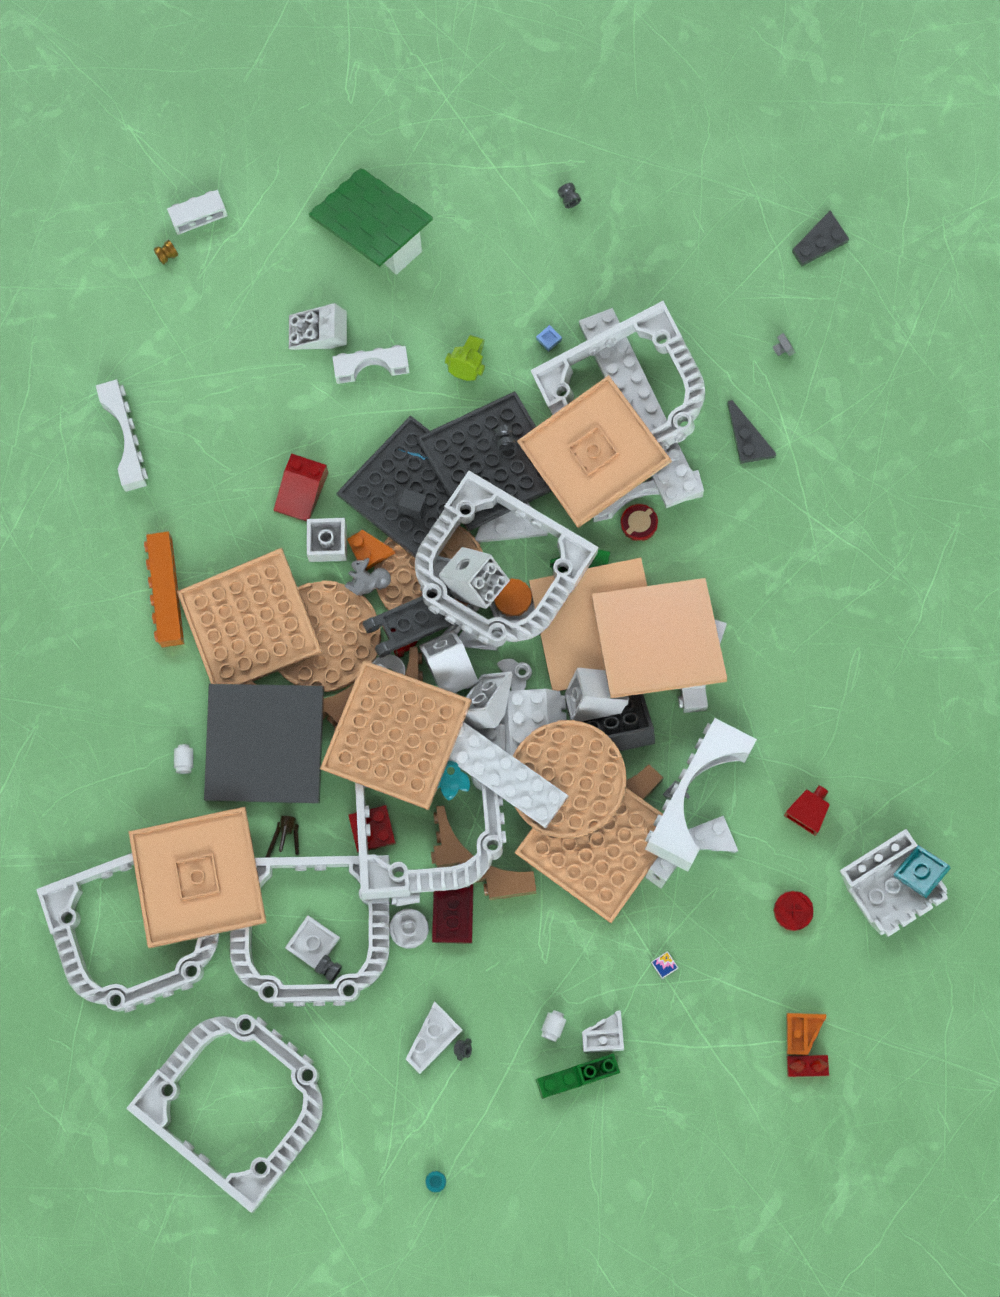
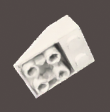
[289,303,347,350]

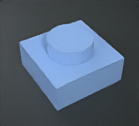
[536,325,562,352]

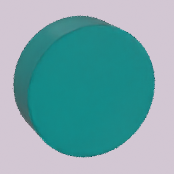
[425,1171,446,1192]

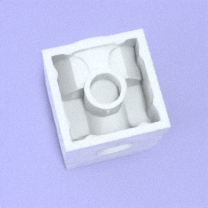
[439,547,510,609]

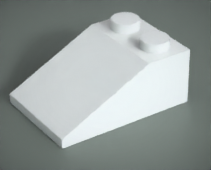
[464,671,513,730]

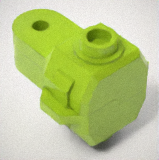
[445,335,485,381]

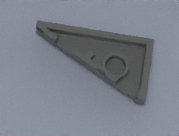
[727,400,776,464]

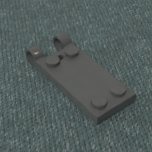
[362,585,456,658]

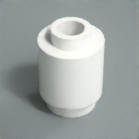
[174,744,193,774]
[541,1010,566,1042]

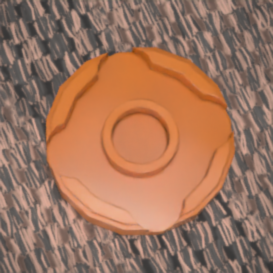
[494,578,532,616]

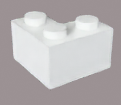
[678,685,708,713]

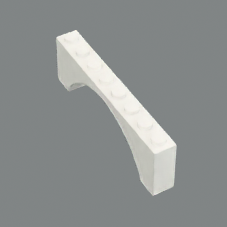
[645,718,757,872]

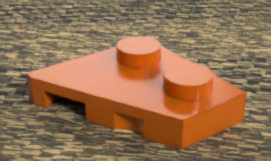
[347,529,395,571]
[786,1013,826,1055]

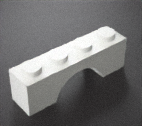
[332,345,410,384]

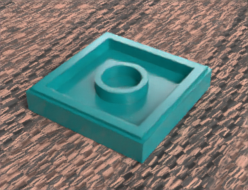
[893,845,951,898]

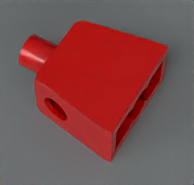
[784,785,830,836]

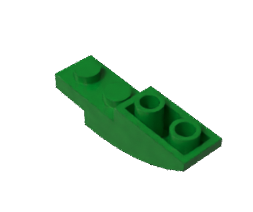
[535,1053,620,1099]

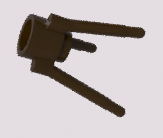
[265,816,299,858]

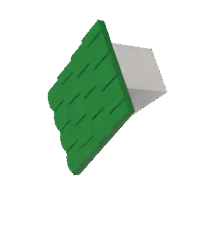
[309,168,433,275]

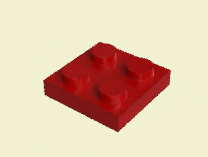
[348,805,396,853]

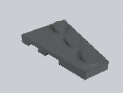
[792,211,849,267]

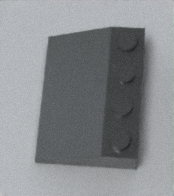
[566,694,655,751]

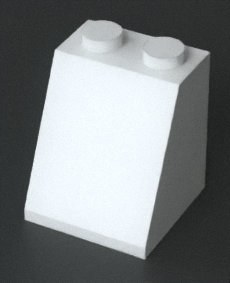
[419,630,478,694]
[565,668,629,721]

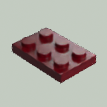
[432,884,474,944]

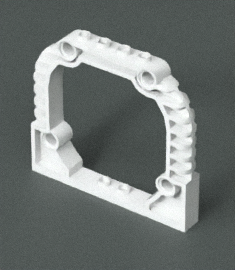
[530,301,705,450]
[415,471,599,647]
[355,760,506,900]
[36,853,219,1013]
[230,855,390,1007]
[126,1014,323,1213]

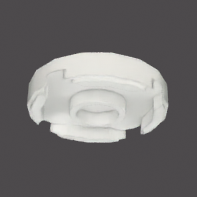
[389,909,429,949]

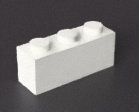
[167,190,228,235]

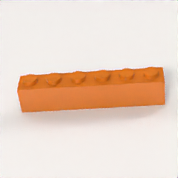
[144,531,184,648]

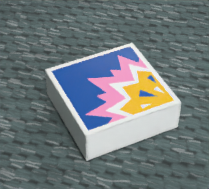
[651,951,678,980]

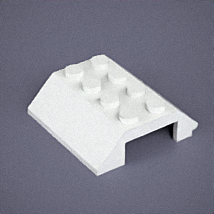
[500,689,567,756]
[840,829,948,937]

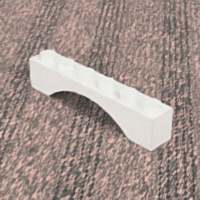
[96,379,148,492]
[593,470,704,522]

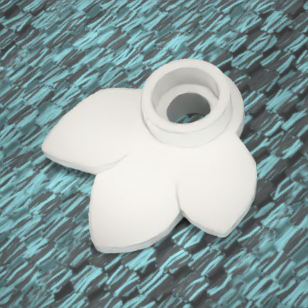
[497,659,532,691]

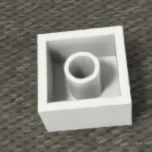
[307,518,347,562]

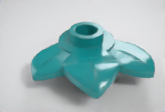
[438,761,470,801]

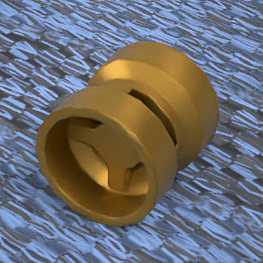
[153,240,178,265]

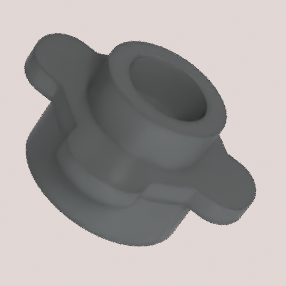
[454,1038,472,1061]

